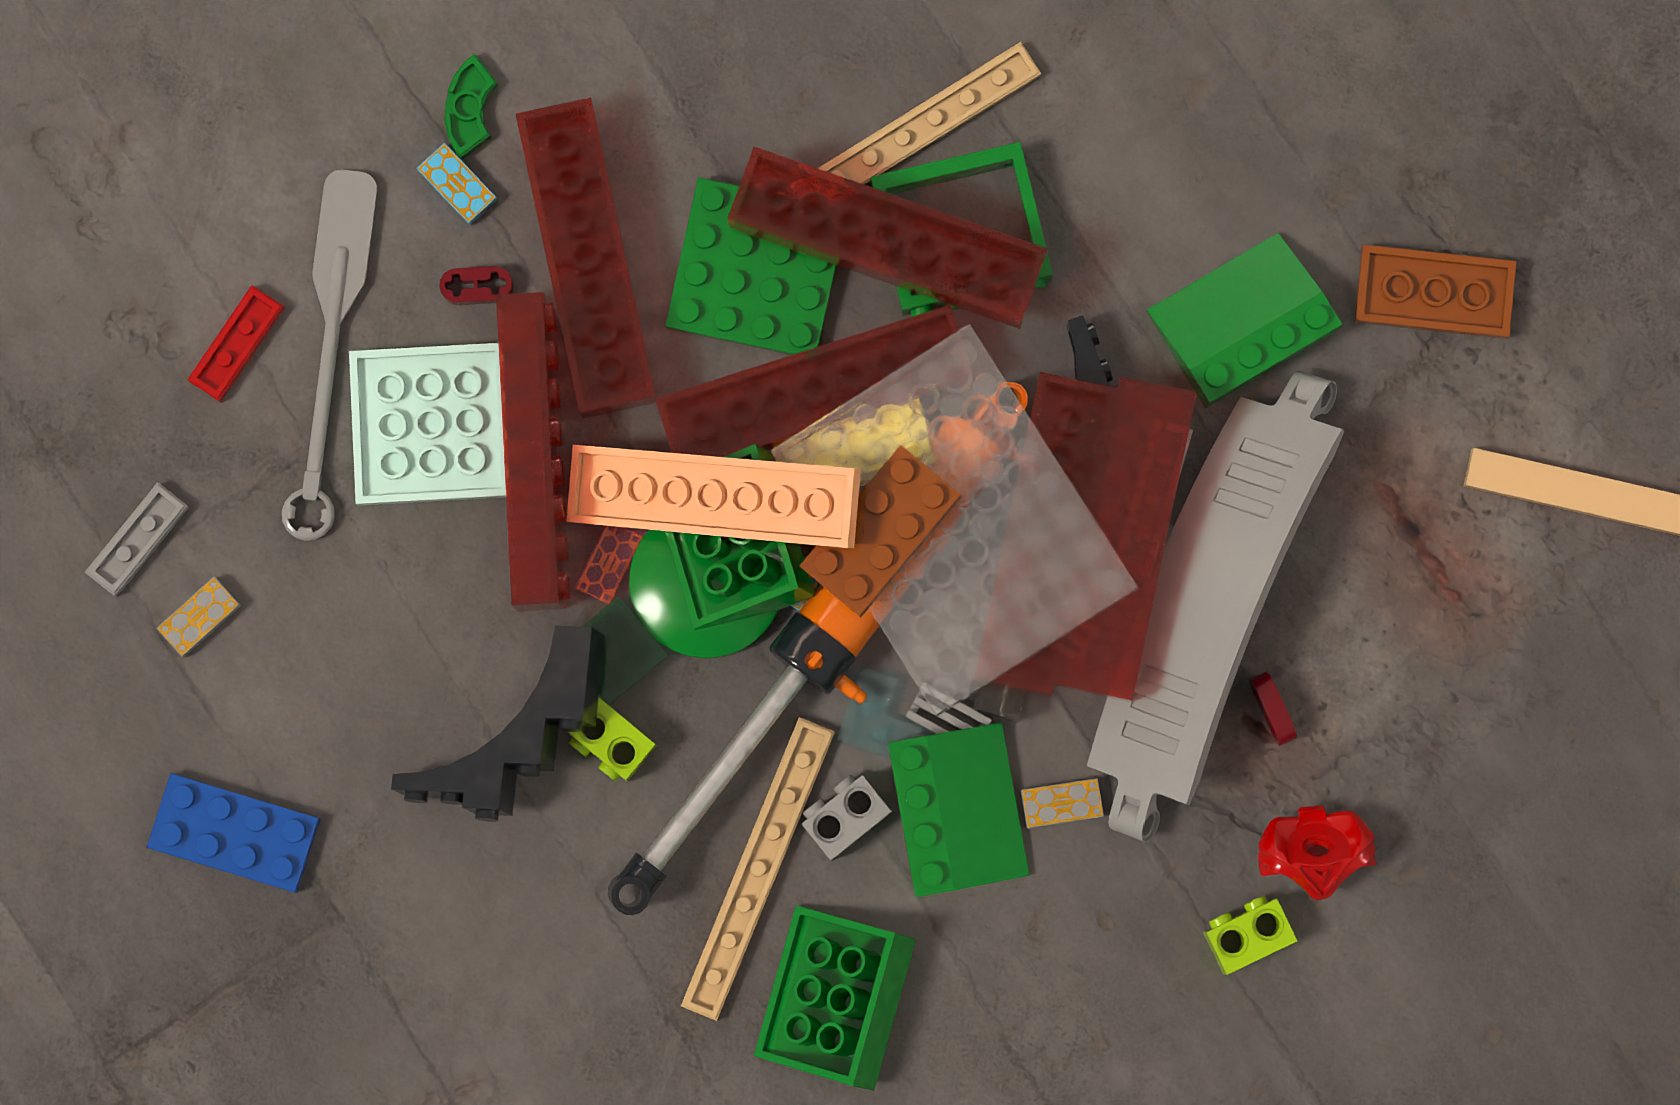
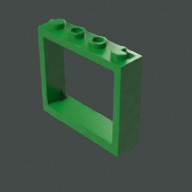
[871,142,1053,319]

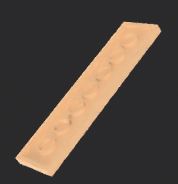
[566,445,861,548]

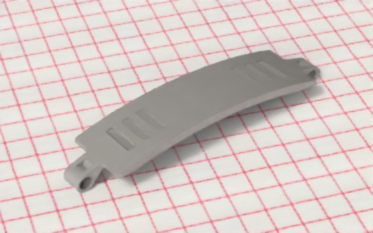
[1087,371,1344,842]

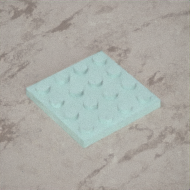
[349,343,511,506]

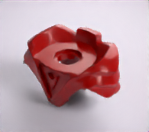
[1258,805,1377,900]

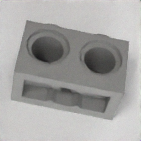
[802,775,892,861]

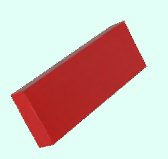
[187,285,285,403]

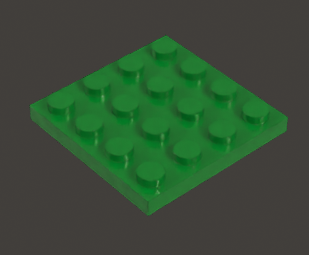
[665,177,848,360]

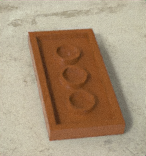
[1354,244,1517,339]
[800,445,962,617]

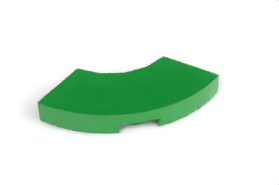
[444,53,498,160]

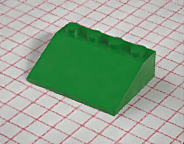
[1146,233,1342,409]
[665,444,815,630]
[887,723,1029,897]
[754,905,916,1091]

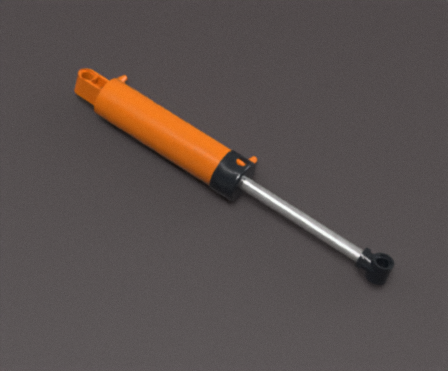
[608,382,1041,915]

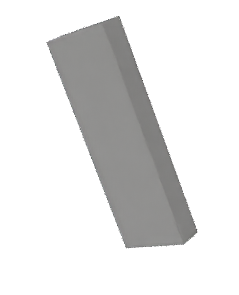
[85,482,189,597]

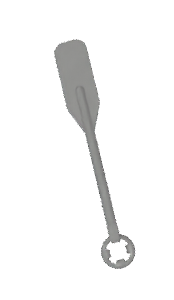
[282,170,378,541]

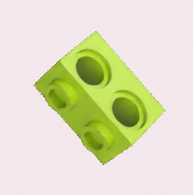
[568,698,657,782]
[1203,895,1297,975]

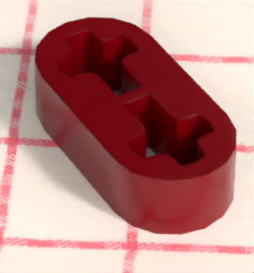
[439,266,514,305]
[1249,671,1297,746]

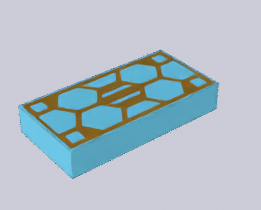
[416,143,497,226]

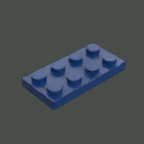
[147,773,320,893]

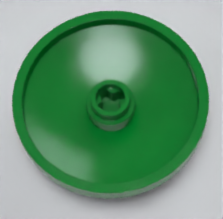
[629,530,779,659]

